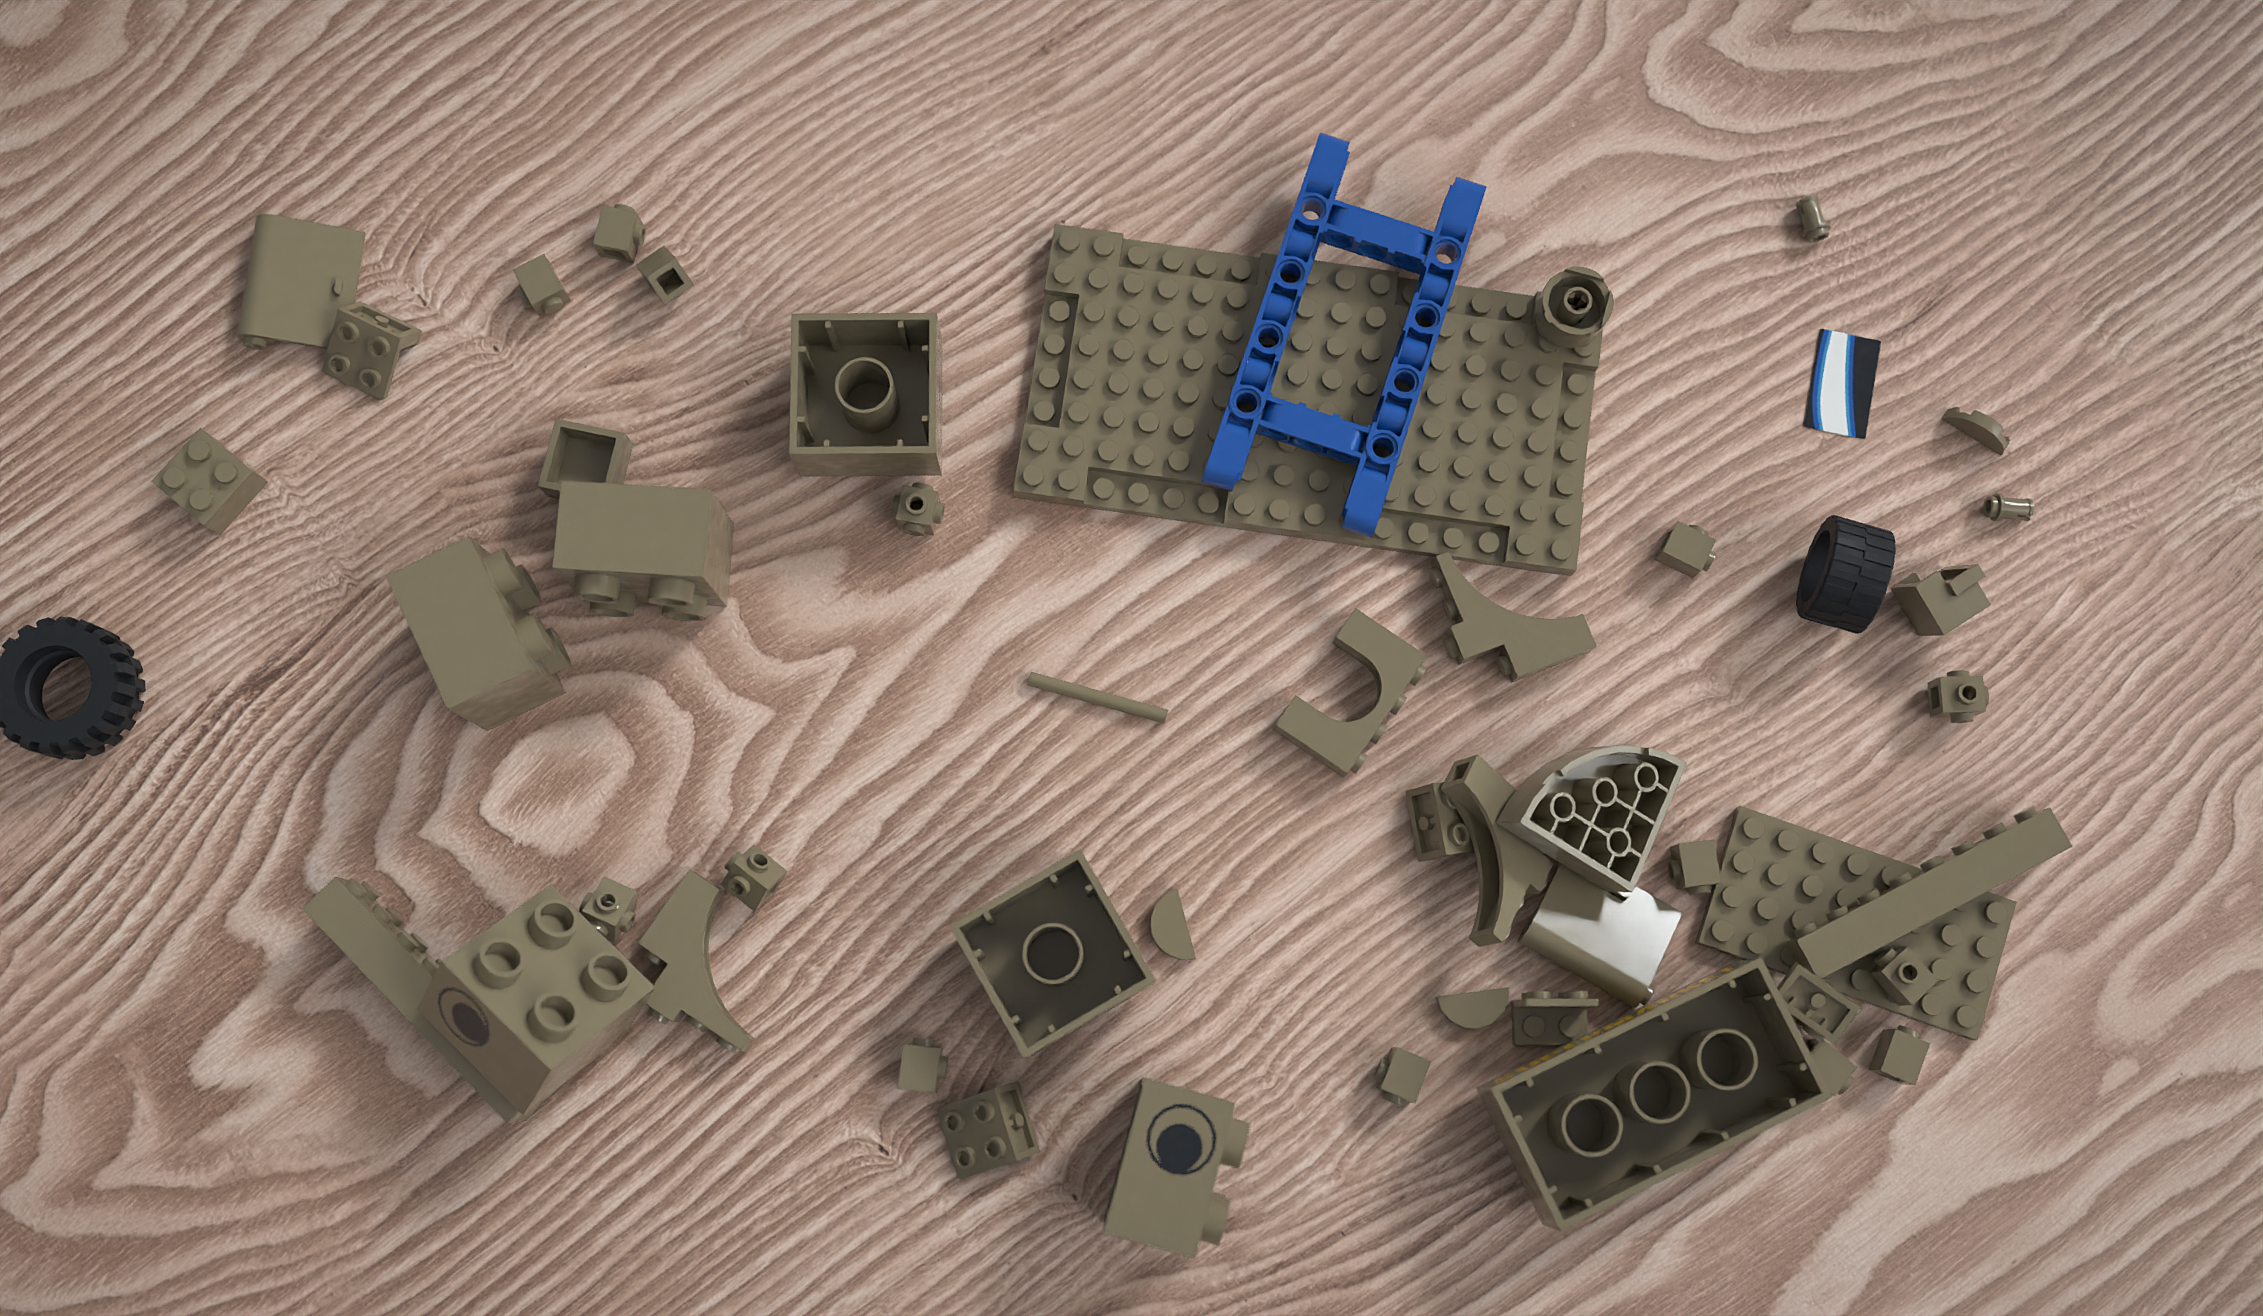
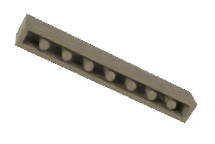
[1786,806,2073,979]

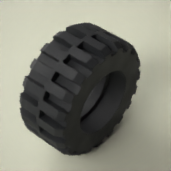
[0,616,146,760]

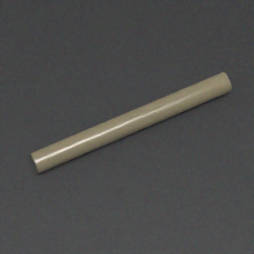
[1027,672,1168,724]

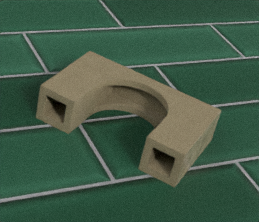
[1273,608,1427,778]

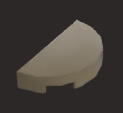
[1942,407,2010,456]
[1150,888,1196,960]
[1435,987,1509,1029]

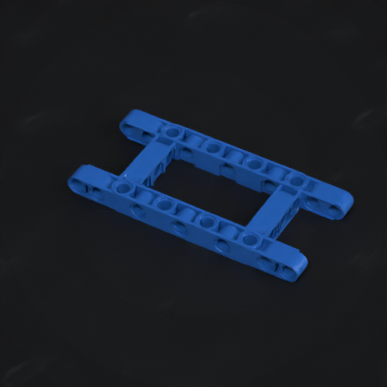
[1202,132,1486,538]

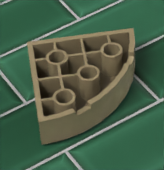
[1496,745,1687,892]

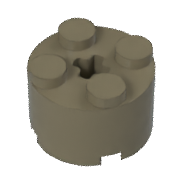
[1534,266,1614,348]

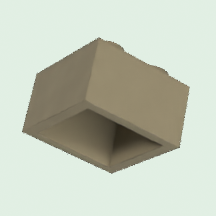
[538,419,634,499]
[151,428,268,535]

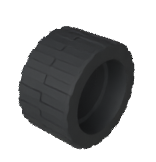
[1796,515,1896,634]

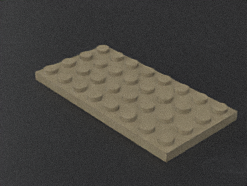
[1695,806,2017,1040]

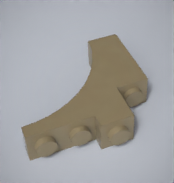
[1429,551,1597,683]
[1440,755,1553,947]
[638,869,755,1053]

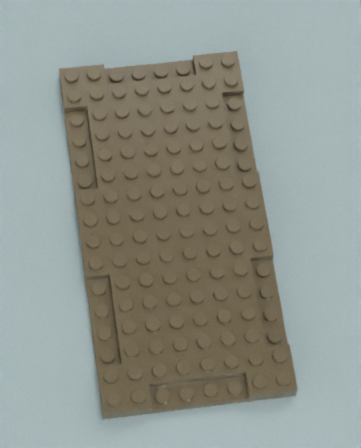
[1013,224,1603,576]

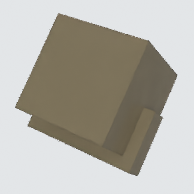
[1890,564,1991,636]

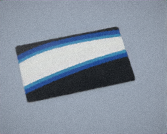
[1804,329,1881,439]

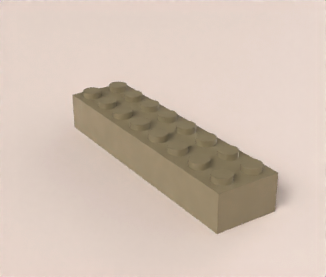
[302,877,558,1123]

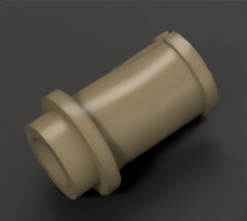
[1796,196,1830,243]
[1983,493,2034,521]

